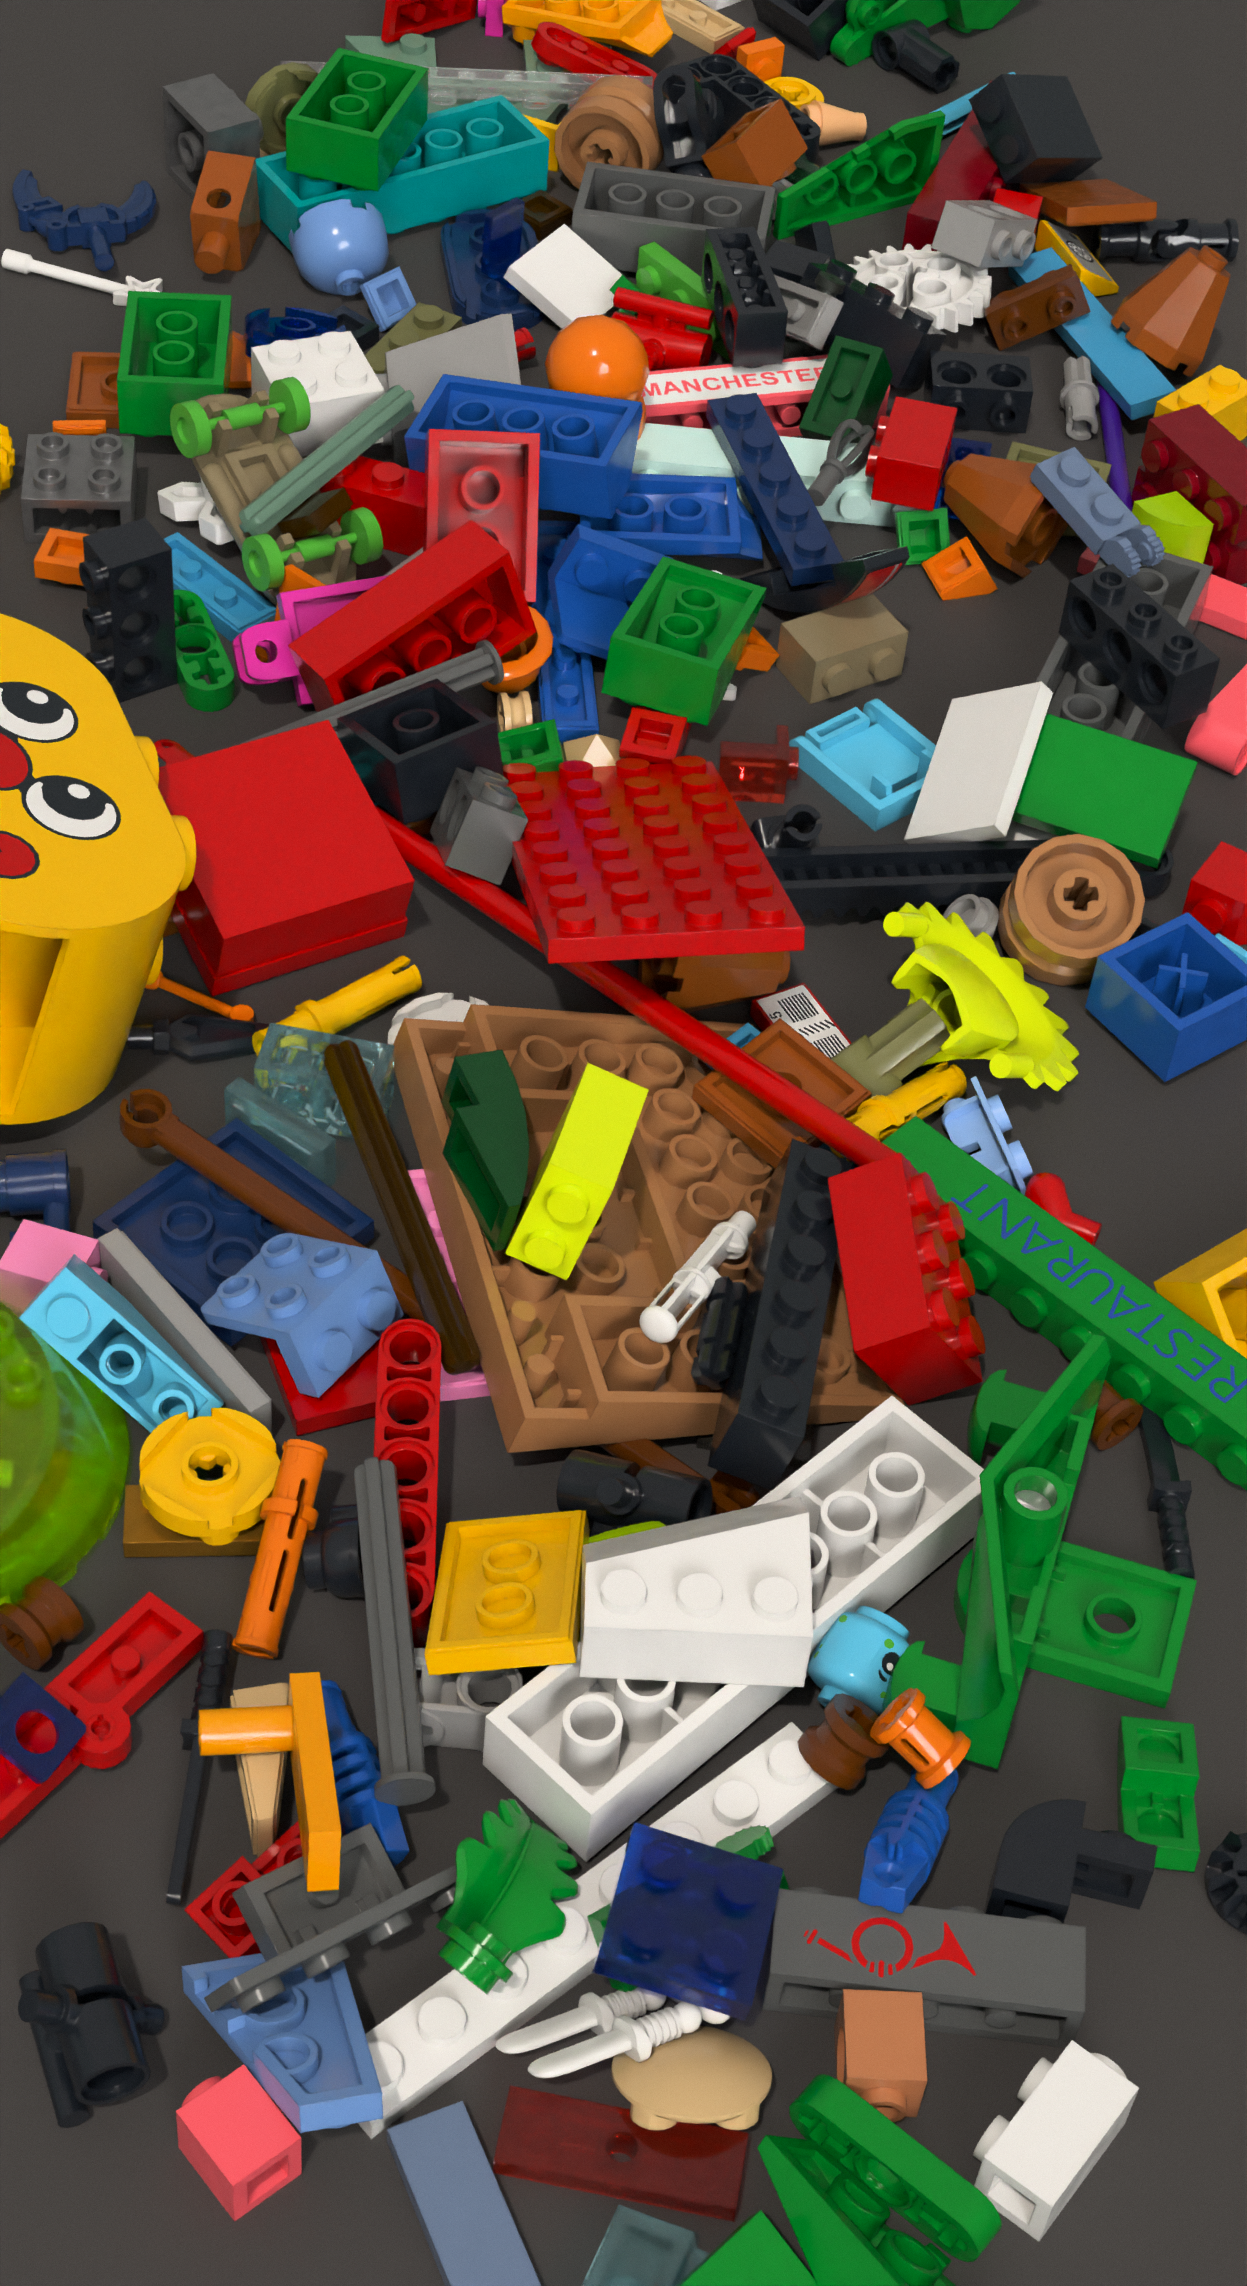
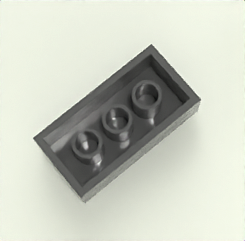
[572,161,776,277]

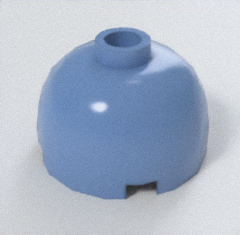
[288,199,389,296]

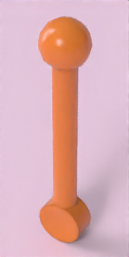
[145,970,254,1022]

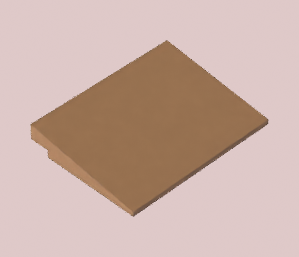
[389,1004,904,1453]

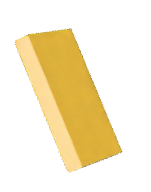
[424,1510,590,1676]

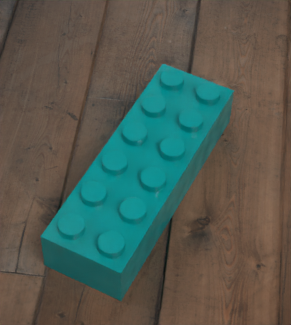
[256,95,550,252]

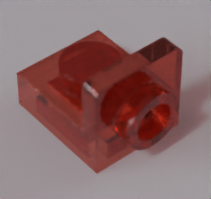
[717,725,799,804]

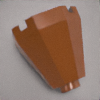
[1110,245,1231,377]
[942,453,1069,578]
[638,951,791,1013]

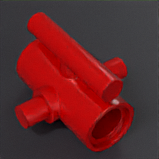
[611,287,714,371]

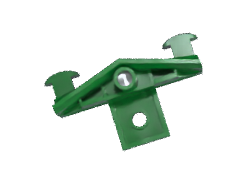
[882,1334,1197,1769]

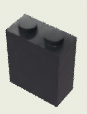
[969,74,1103,183]

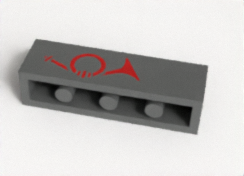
[762,1887,1086,2048]

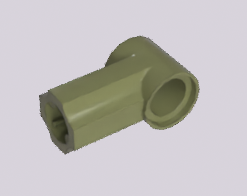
[831,998,950,1097]

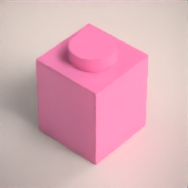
[0,1219,108,1316]

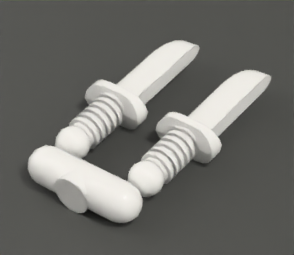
[495,1966,734,2079]

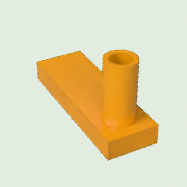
[198,1672,341,1892]

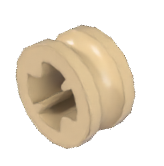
[497,691,533,732]

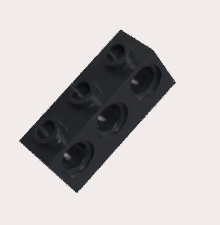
[701,227,788,368]
[79,517,178,703]
[1058,564,1220,729]

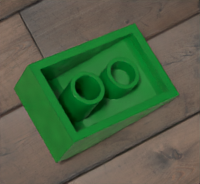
[601,556,767,726]

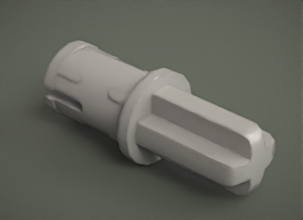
[1059,355,1100,441]

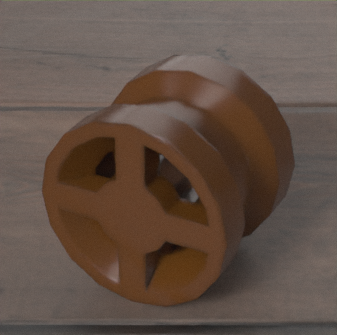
[0,1576,84,1670]
[797,1693,891,1790]

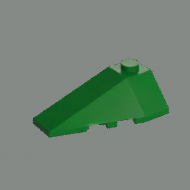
[773,111,946,240]
[757,2135,956,2286]

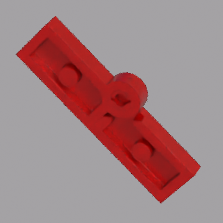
[0,1591,204,1840]

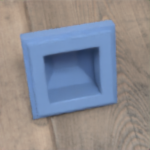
[360,266,416,332]

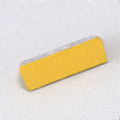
[1035,220,1119,297]

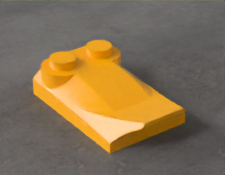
[502,0,673,57]

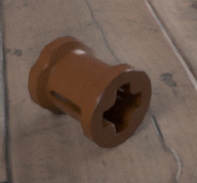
[1090,1380,1143,1450]

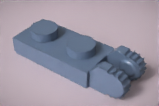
[1030,447,1165,578]

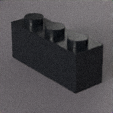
[799,259,947,389]

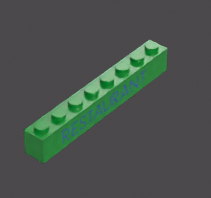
[882,1116,1247,1490]

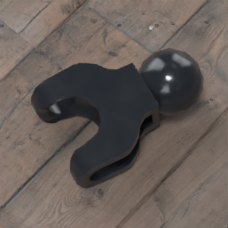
[653,65,726,179]

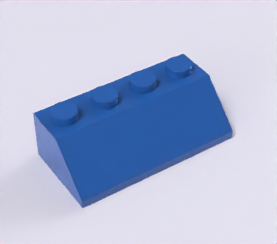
[404,374,643,519]

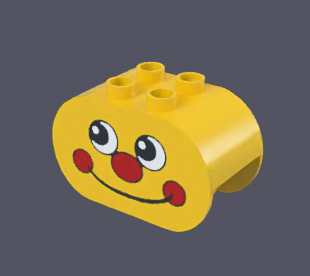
[0,613,196,1125]

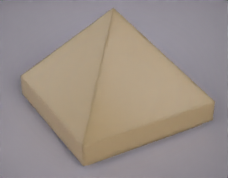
[563,734,623,767]

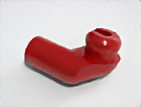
[1025,1172,1102,1247]

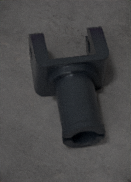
[750,804,822,849]

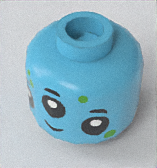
[807,1606,910,1715]

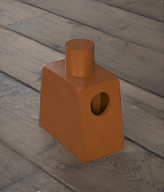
[190,150,261,274]

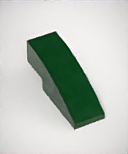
[441,1050,529,1251]

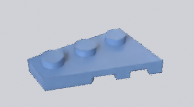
[182,1953,383,2133]

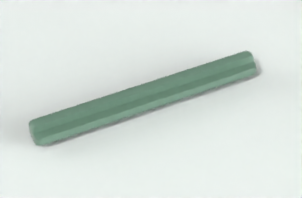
[239,385,414,536]

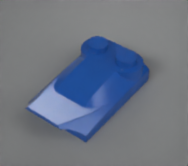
[577,473,763,561]

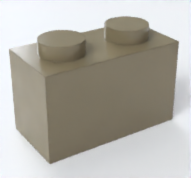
[775,594,909,704]

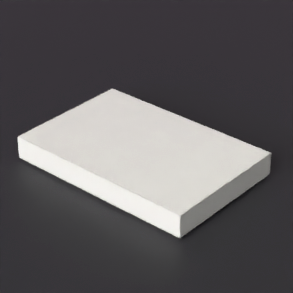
[904,681,1053,844]

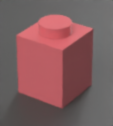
[176,2064,302,2222]

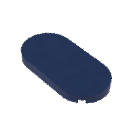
[440,209,546,332]

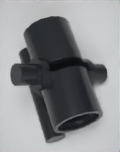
[556,1449,713,1537]
[18,1922,164,2128]

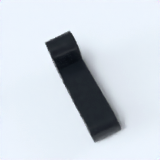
[669,54,821,181]

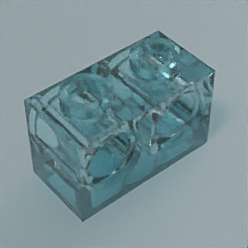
[254,1023,395,1138]

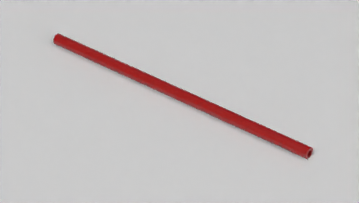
[375,805,911,1167]

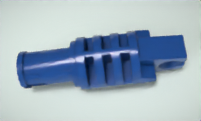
[321,1680,409,1867]
[858,1767,959,1914]

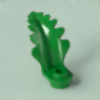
[436,1798,579,1995]

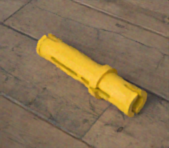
[252,955,422,1069]
[830,1062,967,1161]

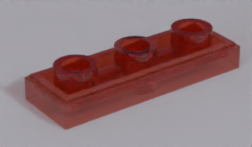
[493,2085,749,2222]

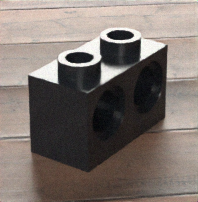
[923,350,1033,433]

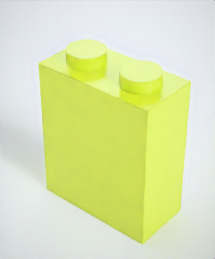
[505,1063,649,1281]

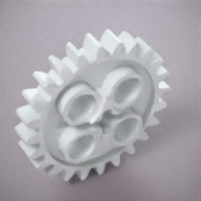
[847,244,992,333]

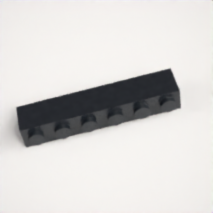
[707,1138,852,1490]

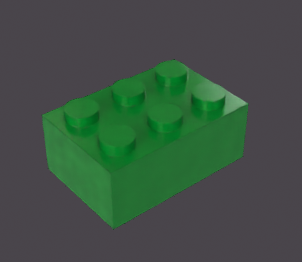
[286,48,429,192]
[117,291,233,437]

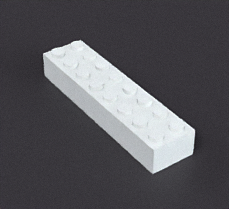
[482,1396,984,1862]

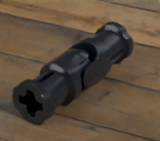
[1090,218,1239,262]

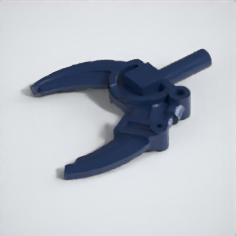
[12,169,156,271]

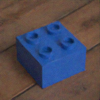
[1085,912,1247,1082]

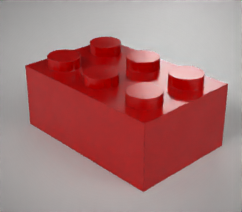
[423,429,540,605]
[828,1152,986,1406]

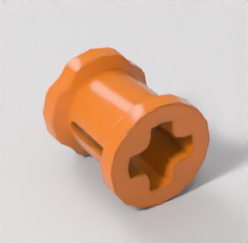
[870,1688,971,1789]

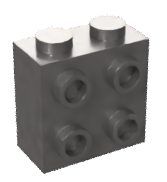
[21,432,137,543]

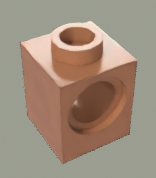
[834,1989,927,2122]

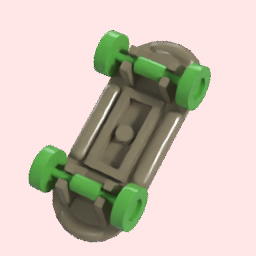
[170,377,383,606]

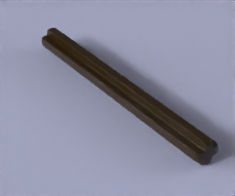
[324,1040,480,1375]

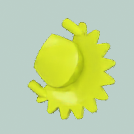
[883,902,1079,1091]

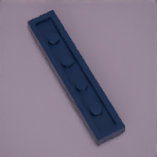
[706,393,844,587]

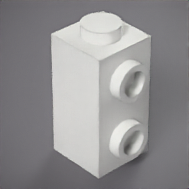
[973,2040,1139,2242]

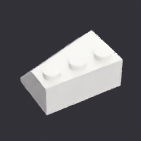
[579,1496,813,1687]

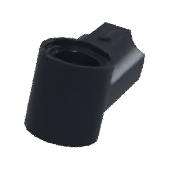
[872,19,960,94]

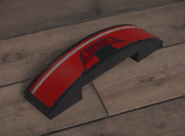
[740,546,910,613]

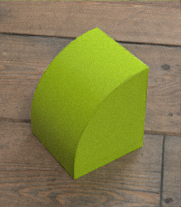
[1132,491,1214,564]

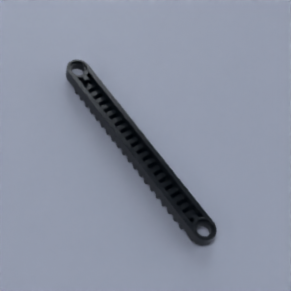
[762,839,1174,918]

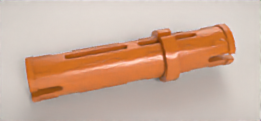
[232,1439,328,1659]

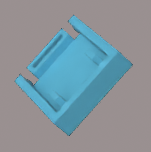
[788,698,936,832]

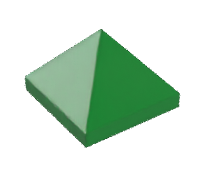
[895,508,950,565]

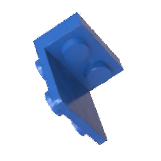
[547,524,673,660]

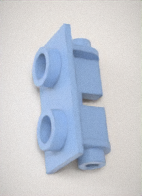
[941,1076,1034,1195]

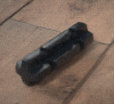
[691,1276,749,1391]

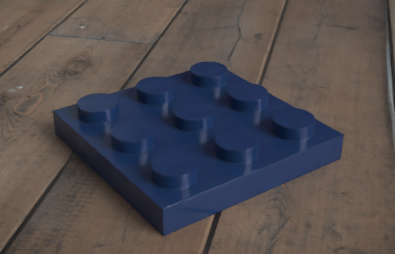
[92,1117,374,1347]

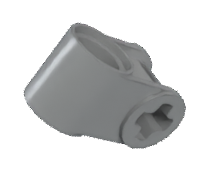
[414,1648,523,1752]

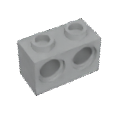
[931,200,1038,268]

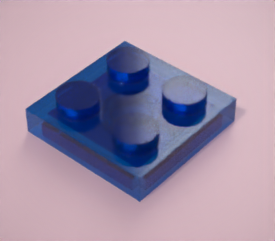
[592,1822,784,2021]

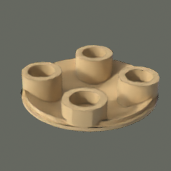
[611,2026,772,2131]

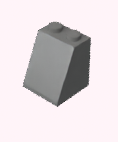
[376,314,521,467]

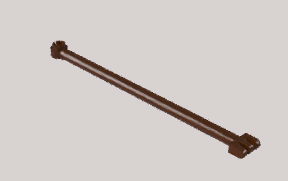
[119,1089,760,1516]

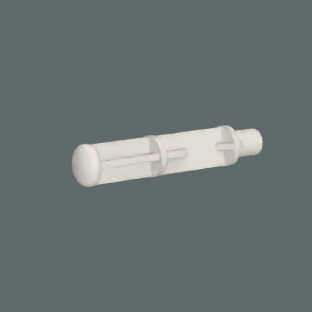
[639,1211,757,1343]

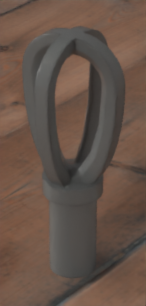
[807,419,874,506]

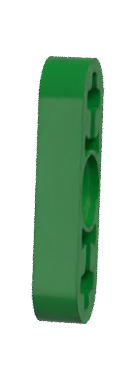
[174,590,235,712]
[789,2074,1002,2262]

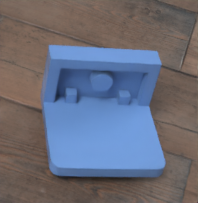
[201,1233,404,1398]

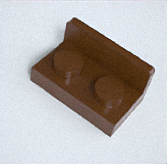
[984,264,1091,351]

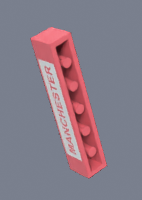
[642,355,890,437]

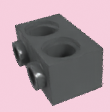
[430,767,528,885]

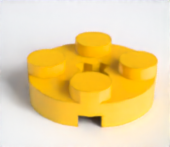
[139,1408,280,1546]

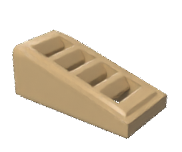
[230,1683,289,1858]

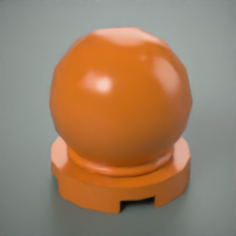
[545,315,650,439]

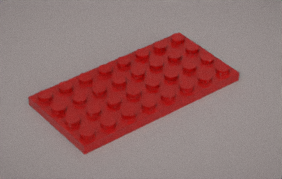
[503,755,805,964]

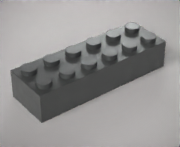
[1035,552,1213,744]

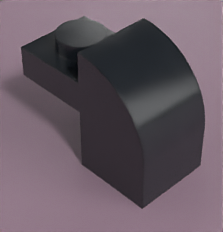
[984,1799,1157,1923]

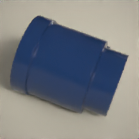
[0,1148,71,1242]

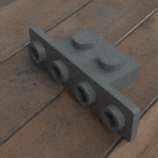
[204,1823,456,2013]

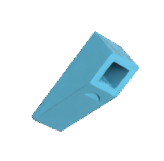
[19,1254,224,1433]

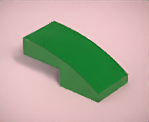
[1117,1716,1200,1872]

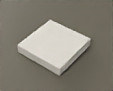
[503,224,622,329]

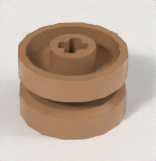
[554,75,665,189]
[997,834,1145,986]

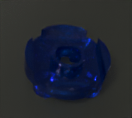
[243,307,346,358]

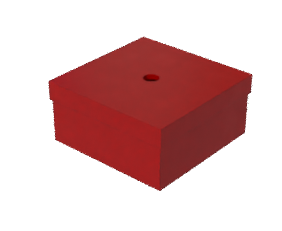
[158,719,415,997]

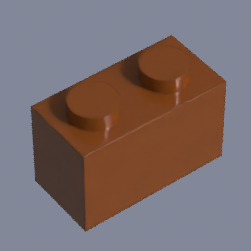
[701,99,808,187]

